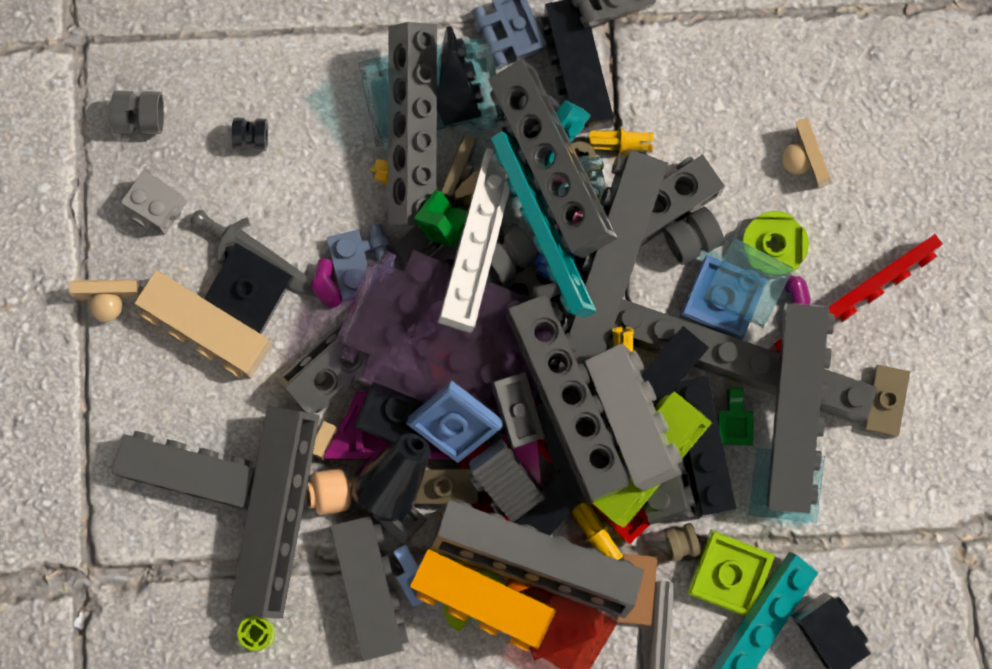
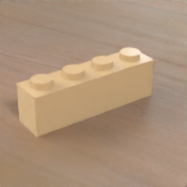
[134,270,273,379]

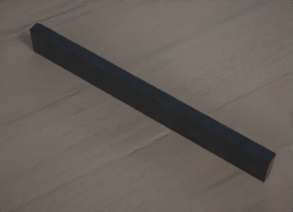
[516,326,709,536]

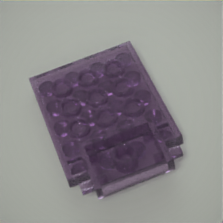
[336,250,565,436]

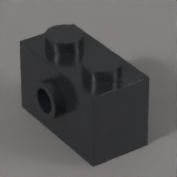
[791,593,871,669]

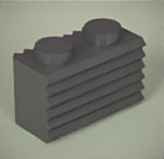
[469,439,545,522]

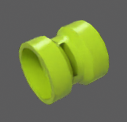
[237,616,275,651]

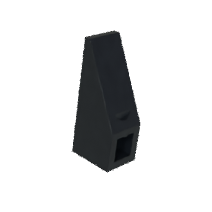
[437,26,485,126]

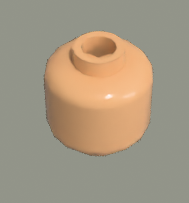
[305,469,354,515]

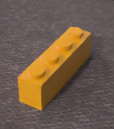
[410,549,556,652]

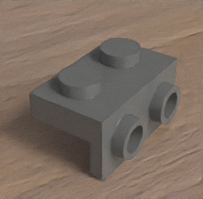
[644,456,698,525]

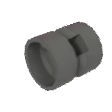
[110,91,164,134]
[663,207,725,266]
[488,223,539,286]

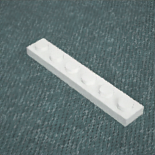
[438,148,510,333]

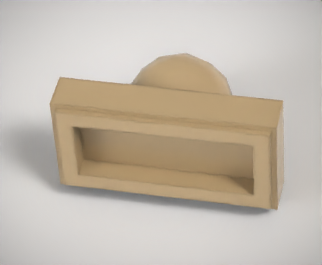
[781,118,831,188]
[69,279,142,322]

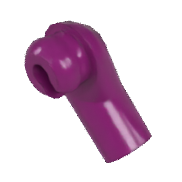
[311,258,342,308]
[783,275,811,318]

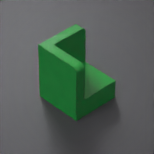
[414,190,468,247]

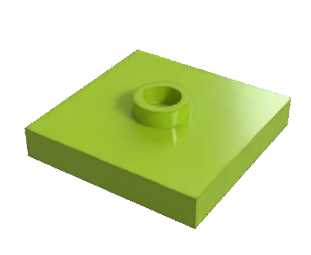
[686,529,775,617]

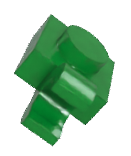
[718,387,753,446]

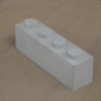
[585,344,682,491]

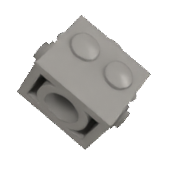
[121,170,187,234]

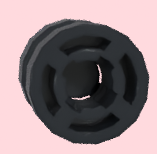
[231,117,269,151]

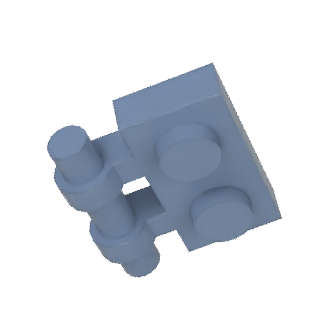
[471,0,547,69]
[327,224,397,302]

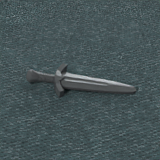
[190,210,317,298]

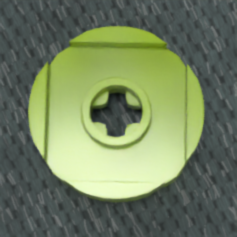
[741,211,809,278]

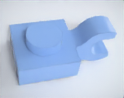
[394,545,423,607]

